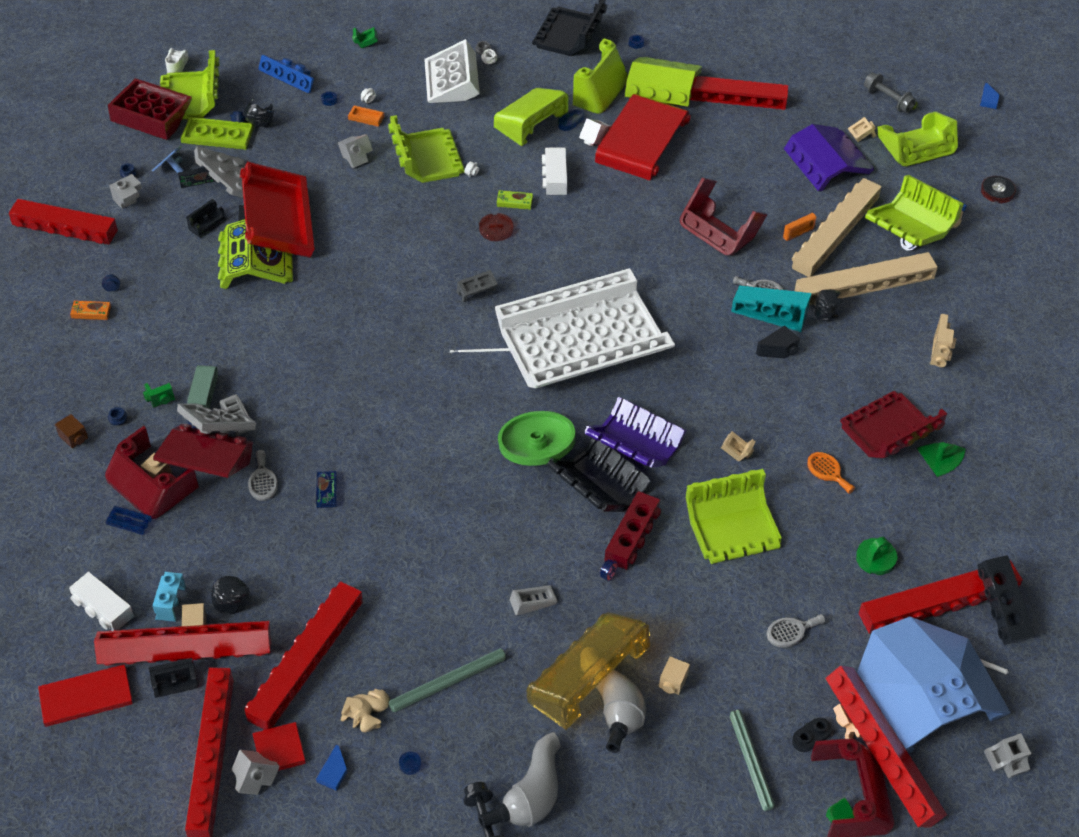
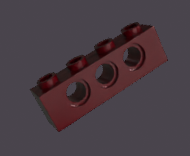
[604,491,661,570]

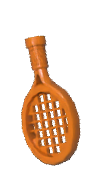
[807,452,855,494]

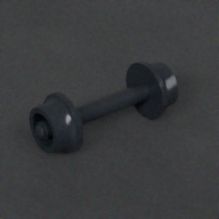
[463,782,505,837]

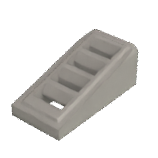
[220,394,251,436]
[510,585,558,615]

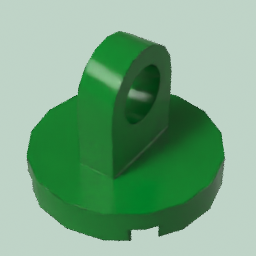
[856,537,897,575]

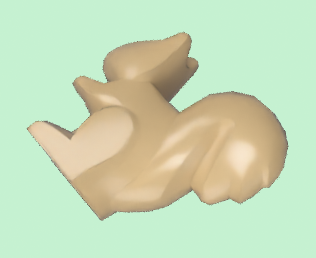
[340,689,390,732]

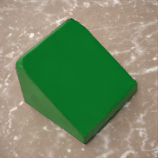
[826,797,854,823]

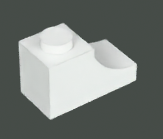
[579,119,611,146]

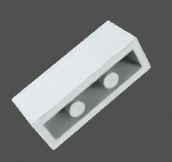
[542,148,567,195]
[69,572,134,631]

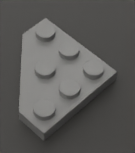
[194,146,245,198]
[177,403,256,434]

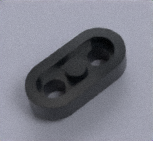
[792,718,831,752]

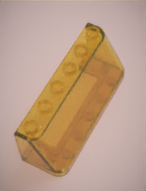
[526,612,650,730]

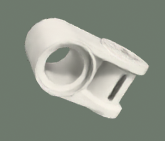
[165,48,188,73]

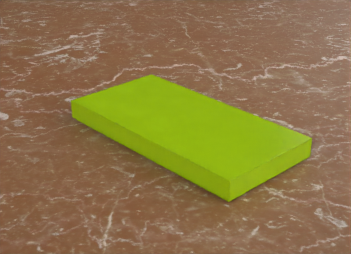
[181,117,254,150]

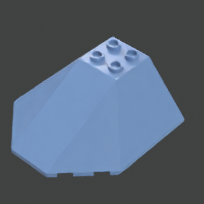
[857,617,1010,754]

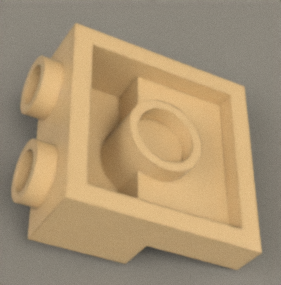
[930,314,956,367]

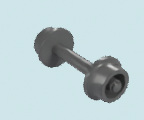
[864,72,916,113]

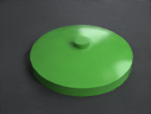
[498,411,576,466]

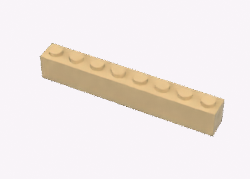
[792,178,882,277]
[795,252,938,305]

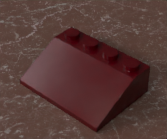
[108,78,192,140]
[153,424,253,478]

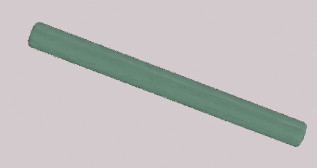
[389,648,506,712]

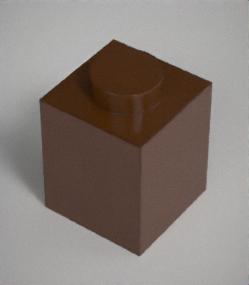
[55,414,88,449]

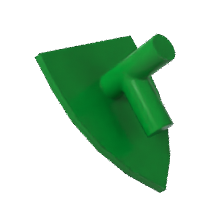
[917,442,965,477]

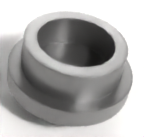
[475,41,491,55]

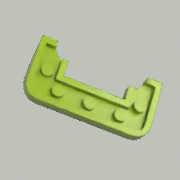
[573,38,628,114]
[494,88,569,146]
[877,112,958,166]

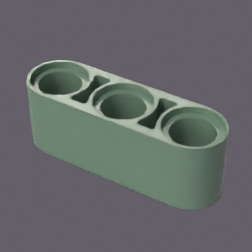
[187,365,218,409]

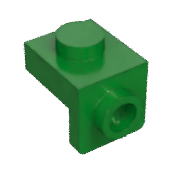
[352,27,378,48]
[143,383,175,408]

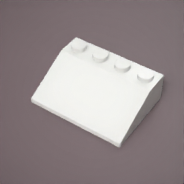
[425,39,480,103]

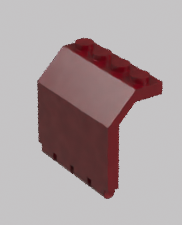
[840,391,947,458]

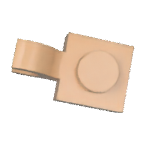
[833,704,862,739]

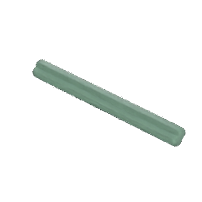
[730,710,775,811]

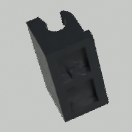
[186,199,227,238]
[149,658,198,698]

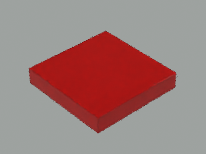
[252,722,306,771]

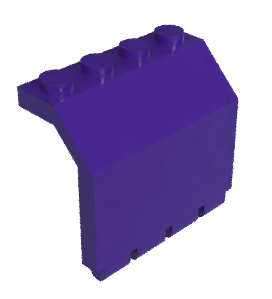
[784,124,875,191]
[584,397,687,468]

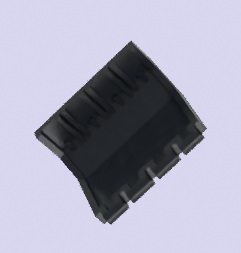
[532,0,607,56]
[547,438,653,512]

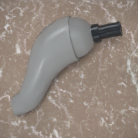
[581,649,646,753]
[478,732,560,829]

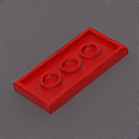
[38,664,133,727]

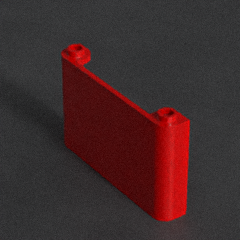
[595,94,691,180]
[240,161,315,258]

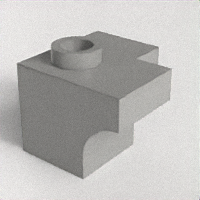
[338,134,373,168]
[109,174,142,209]
[984,733,1031,778]
[231,750,279,795]

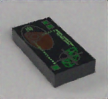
[178,167,215,188]

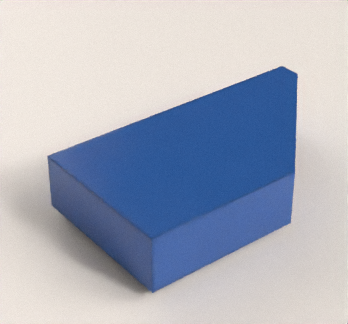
[980,83,999,109]
[316,745,347,791]

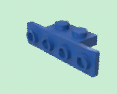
[258,55,314,93]

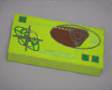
[497,190,533,210]

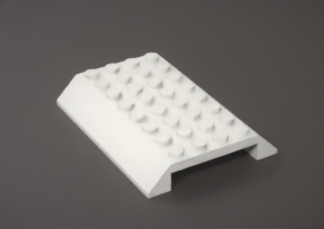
[495,268,675,388]

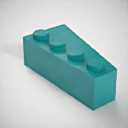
[731,285,812,332]

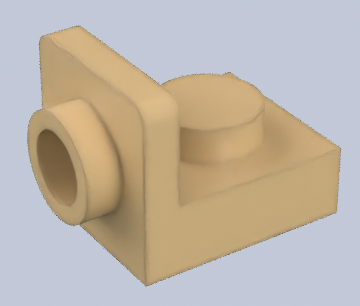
[848,117,876,142]

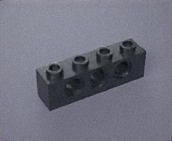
[977,555,1035,645]

